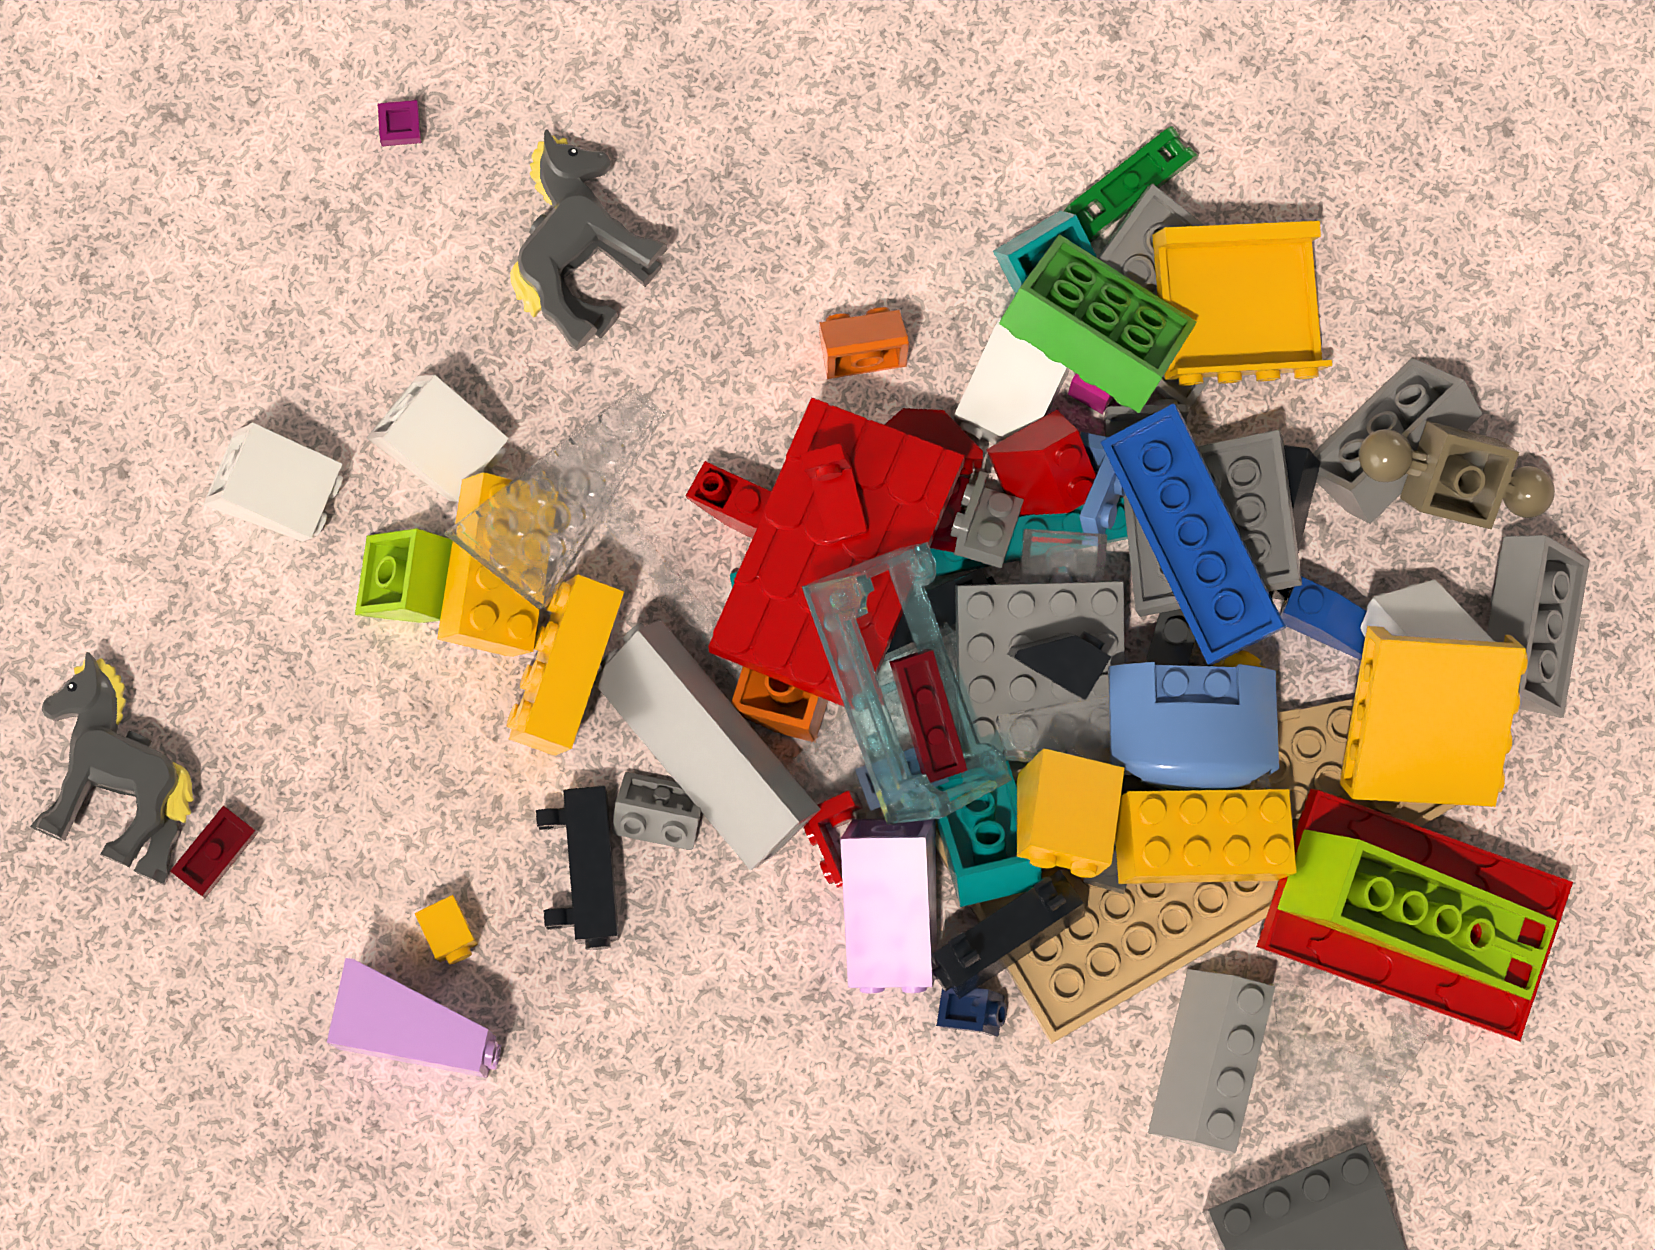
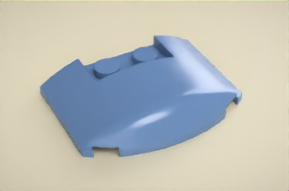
[1108,662,1279,791]

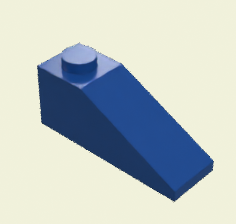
[1280,576,1367,660]

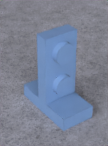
[1080,432,1126,543]

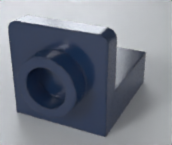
[936,988,1007,1037]

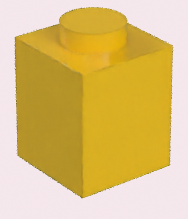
[414,895,478,965]

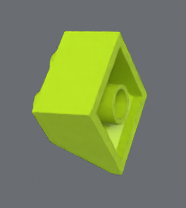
[355,528,453,623]

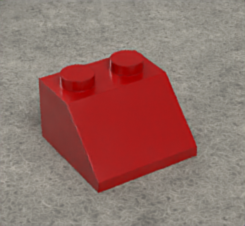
[986,410,1096,516]

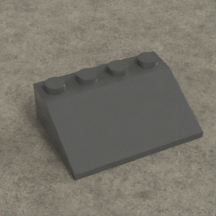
[1202,1143,1406,1250]

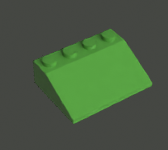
[999,234,1197,413]

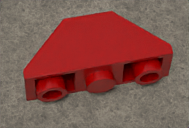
[884,408,983,475]
[685,461,771,538]

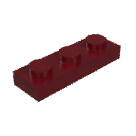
[889,649,968,784]

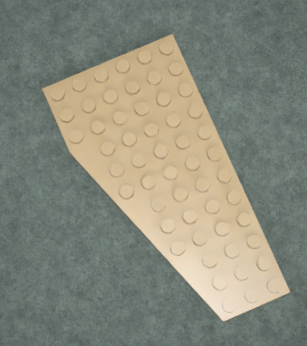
[935,698,1458,1044]

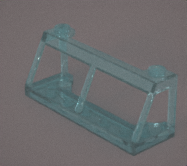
[802,542,1012,824]

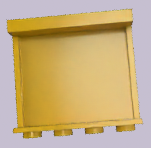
[1152,221,1332,386]
[1340,626,1528,807]

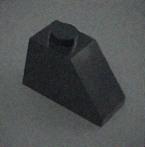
[1007,631,1111,700]

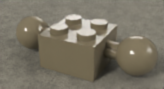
[1359,421,1555,530]

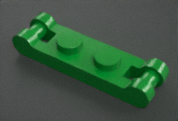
[1064,126,1198,243]

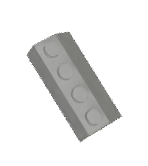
[1313,358,1483,524]
[1486,535,1590,718]
[1148,969,1276,1155]

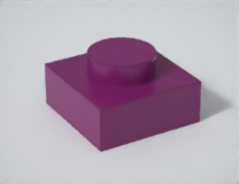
[377,100,422,147]

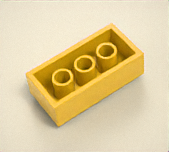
[437,472,557,657]
[506,574,624,755]
[1115,789,1296,884]

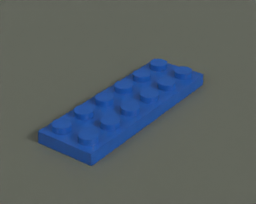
[1100,403,1286,665]

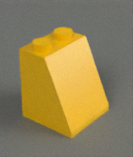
[1017,748,1124,878]

